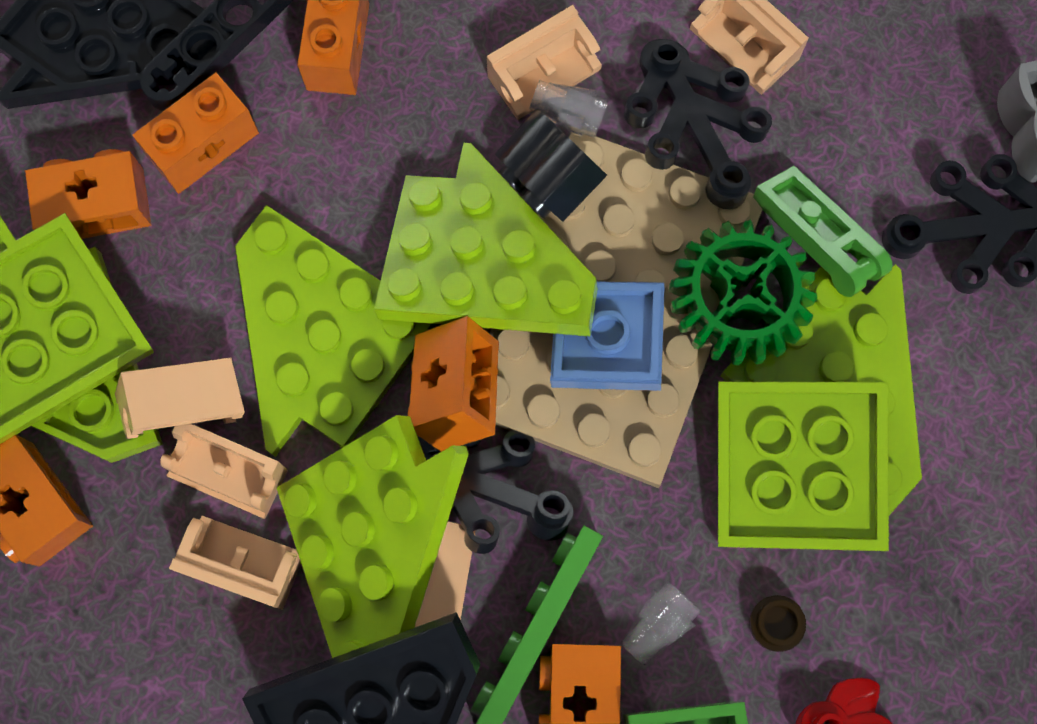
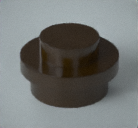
[749,595,806,652]

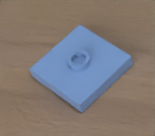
[550,281,665,391]

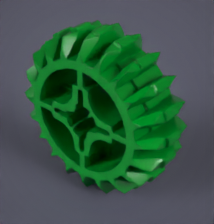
[669,219,817,366]

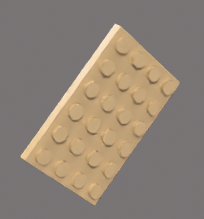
[489,128,762,488]

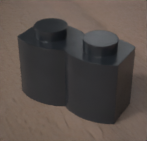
[495,108,607,222]

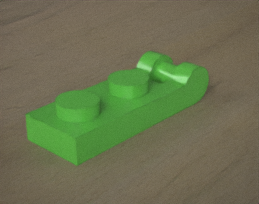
[753,166,893,297]

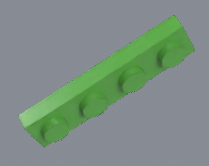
[470,525,603,724]

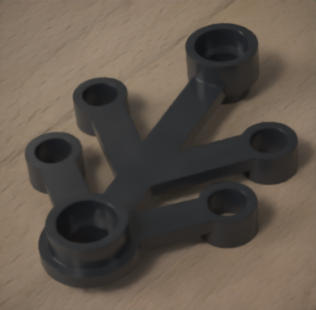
[624,39,772,209]
[882,154,1037,294]
[418,430,574,554]

